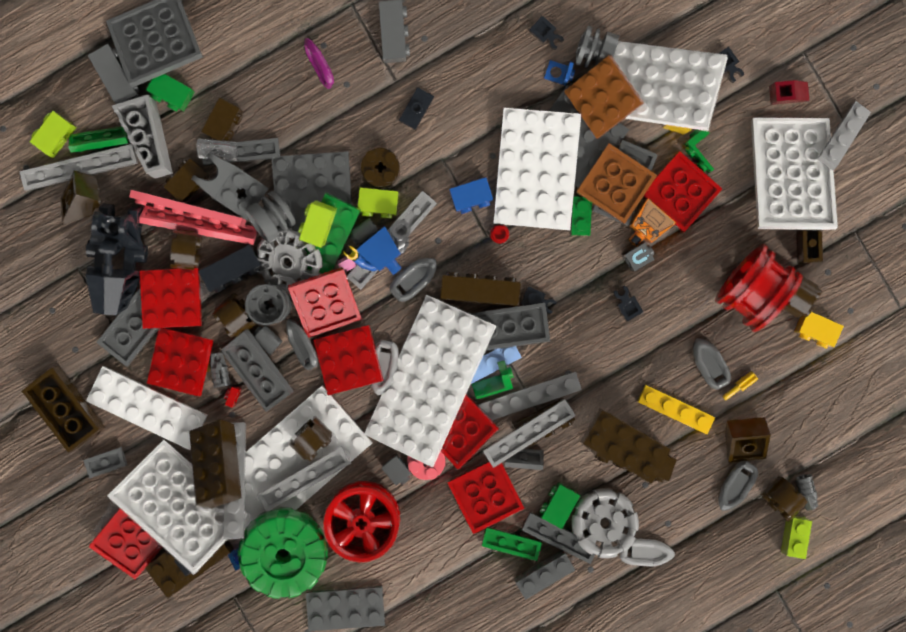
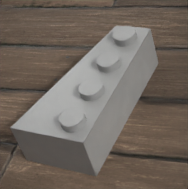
[112,95,173,178]

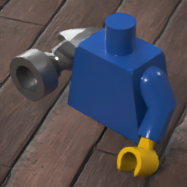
[344,220,411,275]

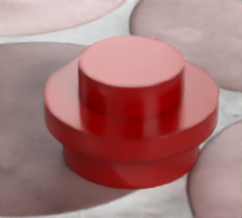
[490,224,509,244]

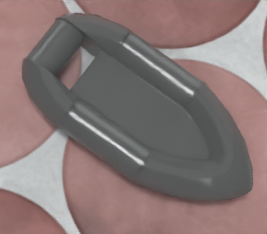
[390,258,437,302]
[286,319,318,370]
[693,338,731,390]
[718,461,758,511]

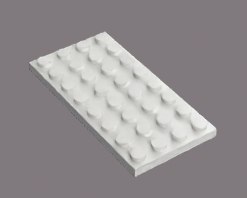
[364,295,496,467]
[244,385,373,530]

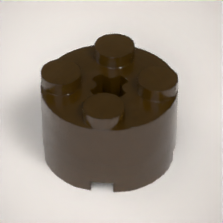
[361,148,400,189]
[171,229,202,270]
[783,276,822,318]
[212,293,257,338]
[288,416,332,462]
[760,476,808,522]

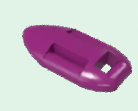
[304,38,334,89]

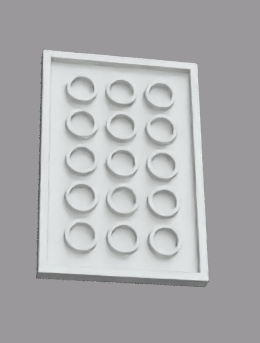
[613,41,727,131]
[494,108,581,230]
[751,118,838,230]
[108,440,249,574]

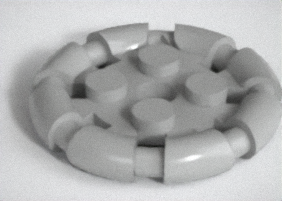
[257,228,322,295]
[572,488,639,558]

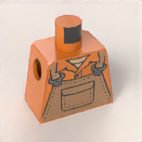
[629,199,676,247]

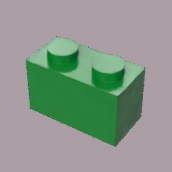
[146,74,195,112]
[539,482,580,529]

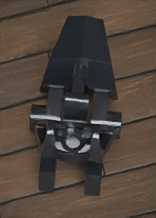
[85,203,148,315]

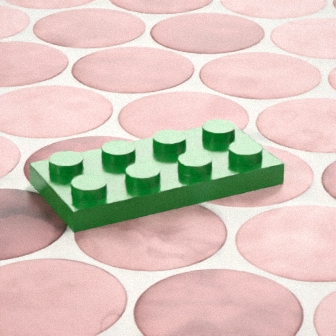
[304,193,361,274]

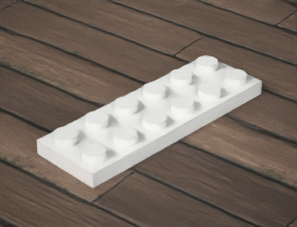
[86,366,208,450]

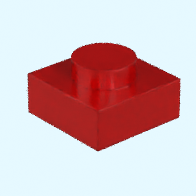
[224,386,242,408]

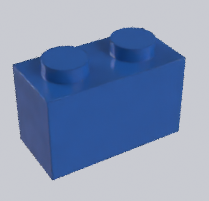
[449,178,493,214]

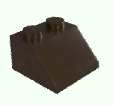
[60,170,101,224]
[725,417,771,462]

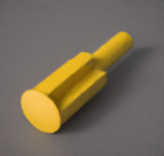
[723,371,758,400]

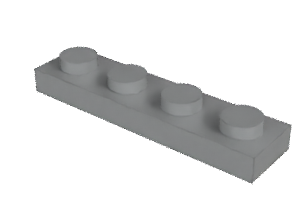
[817,101,871,170]

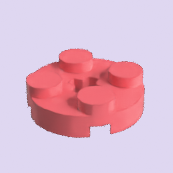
[407,451,445,480]

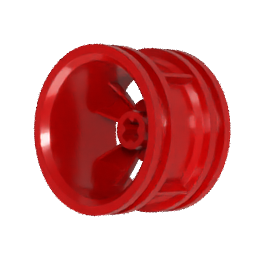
[715,244,803,332]
[323,481,400,562]

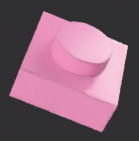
[337,256,356,271]

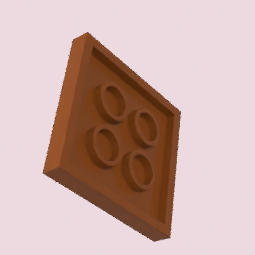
[564,55,644,139]
[576,143,657,224]

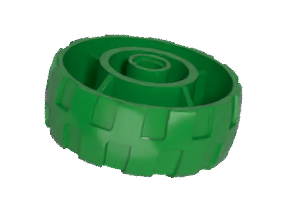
[238,507,328,599]

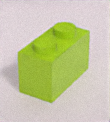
[30,111,77,158]
[358,188,399,219]
[298,200,337,248]
[781,516,812,559]

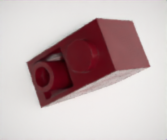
[769,80,810,105]

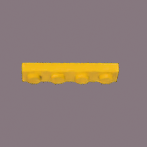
[637,385,715,434]

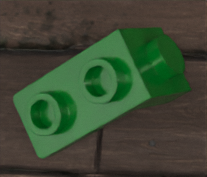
[684,129,714,174]
[472,360,514,399]

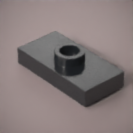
[399,87,434,131]

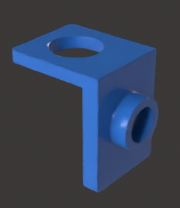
[544,60,575,86]

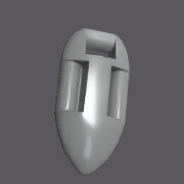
[371,340,399,395]
[620,539,675,567]

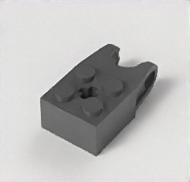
[191,153,269,220]

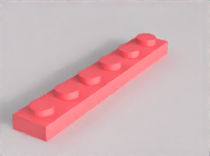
[129,190,246,229]
[139,206,258,245]

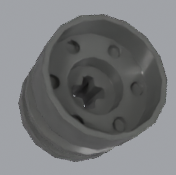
[575,25,619,68]
[244,190,296,243]
[245,284,292,325]

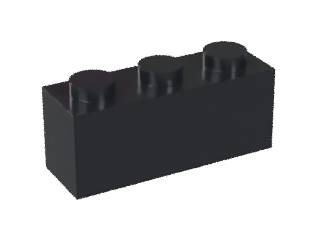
[198,245,262,294]

